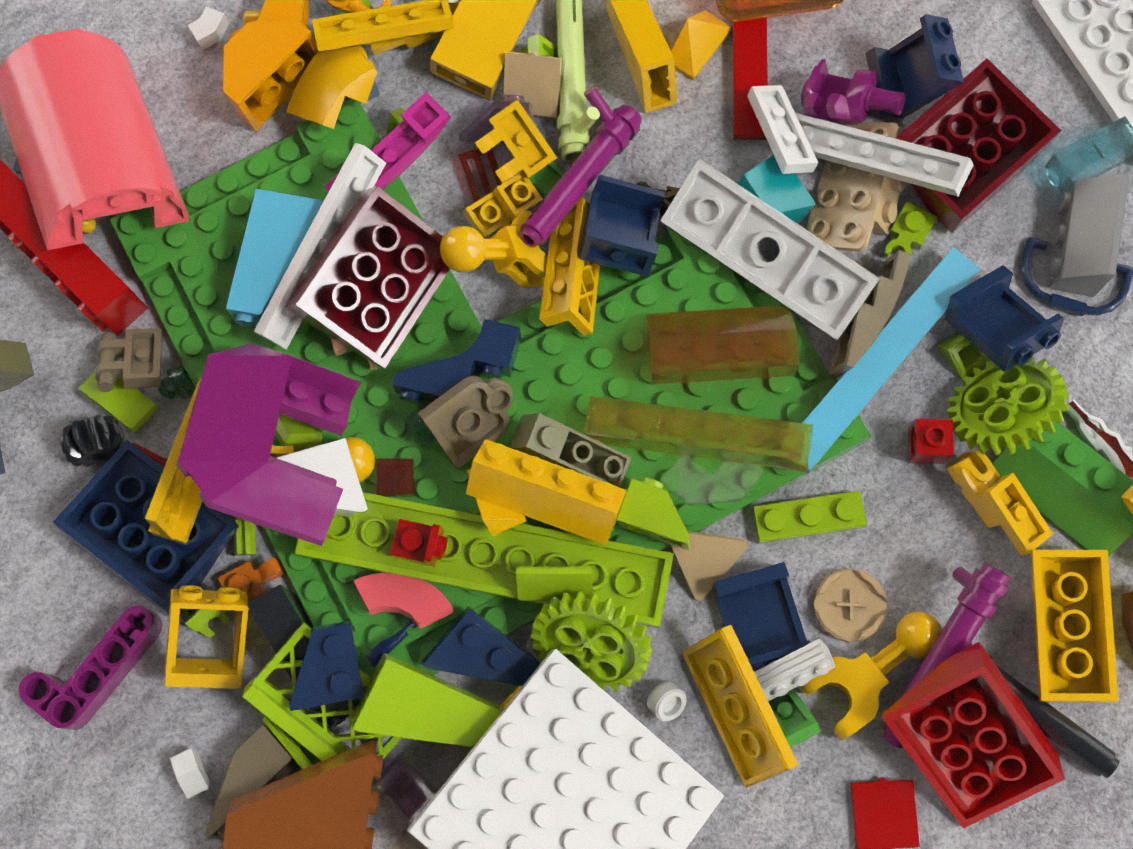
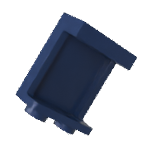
[865,14,964,119]
[579,175,665,277]
[945,265,1064,372]
[712,562,810,672]

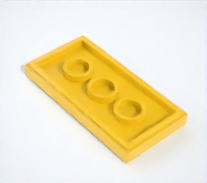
[681,625,798,788]

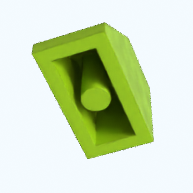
[617,477,691,551]

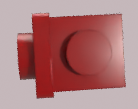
[390,518,448,567]

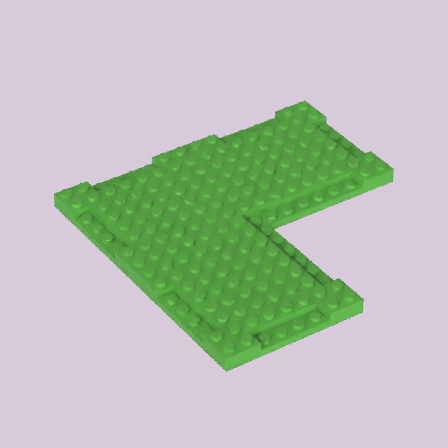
[110,99,871,707]

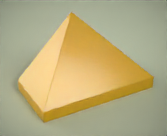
[671,10,733,80]

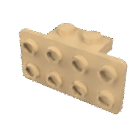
[806,122,906,252]

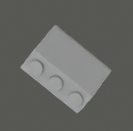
[1049,173,1130,297]

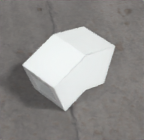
[188,7,229,51]
[170,748,211,799]

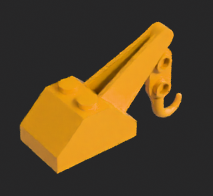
[223,0,392,132]

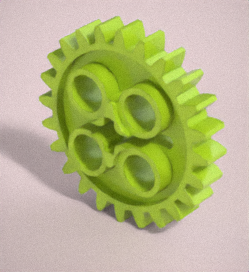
[947,356,1069,455]
[530,591,653,692]

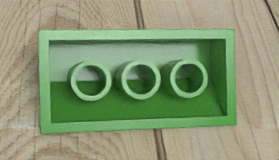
[992,422,1133,557]

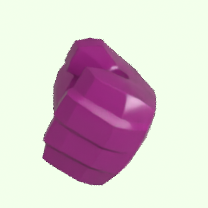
[801,59,905,126]

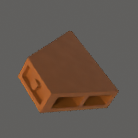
[223,741,383,849]

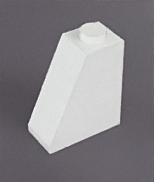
[277,438,368,516]

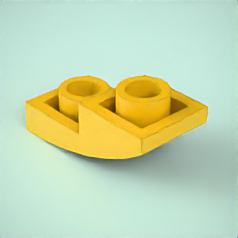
[462,170,543,239]

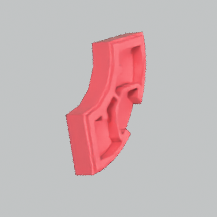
[353,572,454,629]

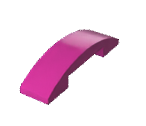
[324,92,451,192]

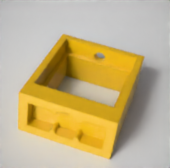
[164,585,249,689]

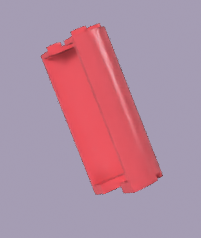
[0,29,189,251]

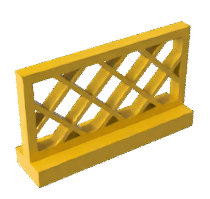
[145,378,202,545]

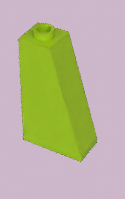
[351,653,505,747]

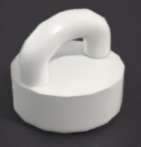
[647,681,687,722]

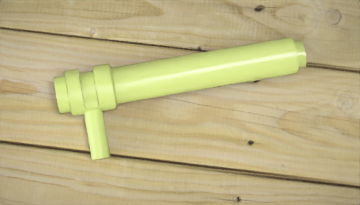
[556,0,600,162]

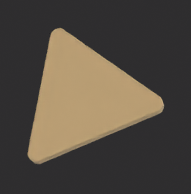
[671,531,748,601]

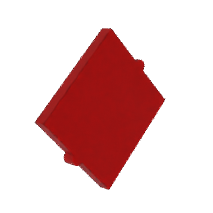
[850,777,920,849]

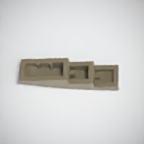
[830,250,912,378]

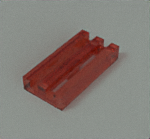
[458,148,502,203]

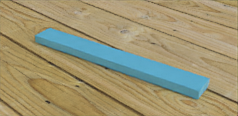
[779,247,981,474]

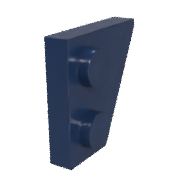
[289,620,364,711]

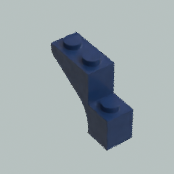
[392,319,521,404]

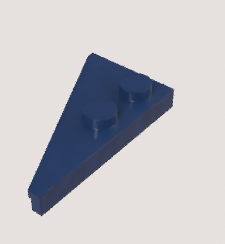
[422,606,541,686]

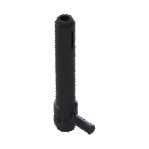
[969,642,1120,778]

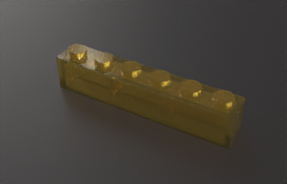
[584,396,813,472]

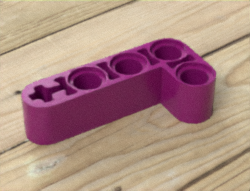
[19,606,163,730]

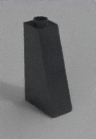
[247,584,349,728]

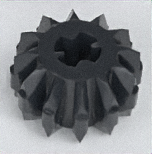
[60,415,124,467]

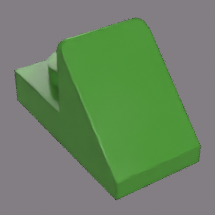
[768,689,821,748]

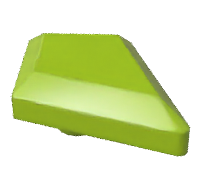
[275,414,323,452]

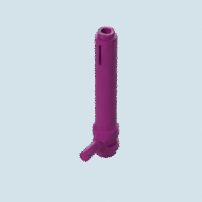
[520,86,642,248]
[882,562,1011,749]

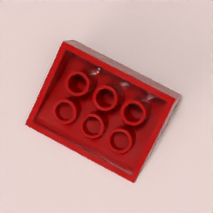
[882,642,1065,829]

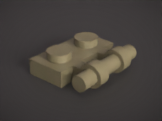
[95,328,163,392]

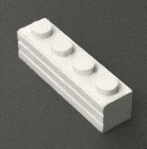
[754,639,836,701]

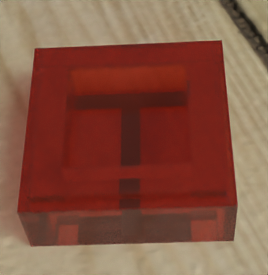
[376,458,415,497]

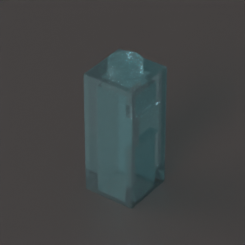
[1045,116,1133,193]

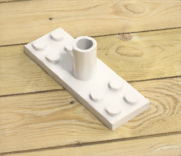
[660,160,880,340]

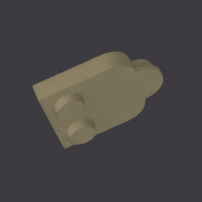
[418,376,513,469]

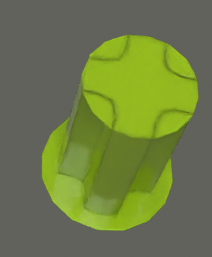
[232,518,256,556]

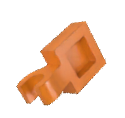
[218,557,286,602]

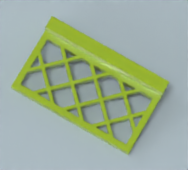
[242,622,401,761]

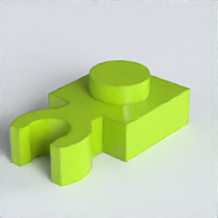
[883,201,937,259]

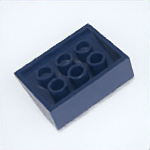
[53,440,239,616]

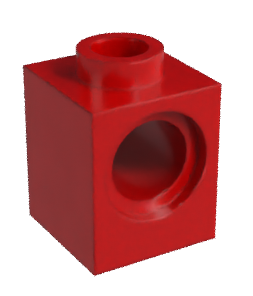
[908,419,954,464]

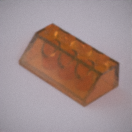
[646,305,800,385]

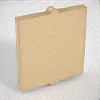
[503,51,562,118]

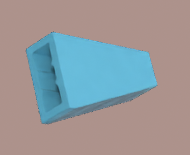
[226,189,324,327]

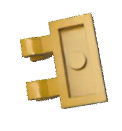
[475,100,557,183]

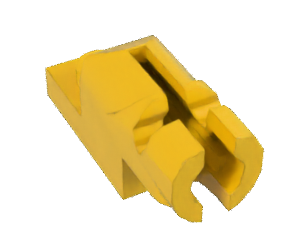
[945,448,1053,556]

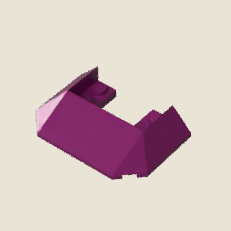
[177,343,362,546]

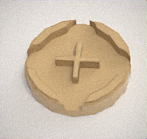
[813,569,887,643]

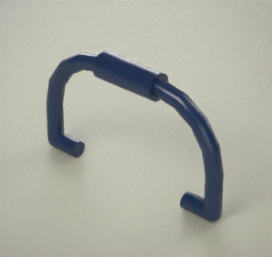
[1021,237,1133,316]

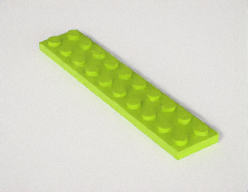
[295,492,674,628]

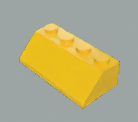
[466,439,627,545]
[1031,550,1118,704]

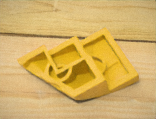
[286,45,378,129]

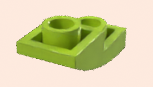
[78,370,159,433]

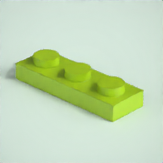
[752,491,867,544]

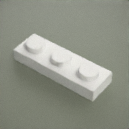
[747,85,818,174]

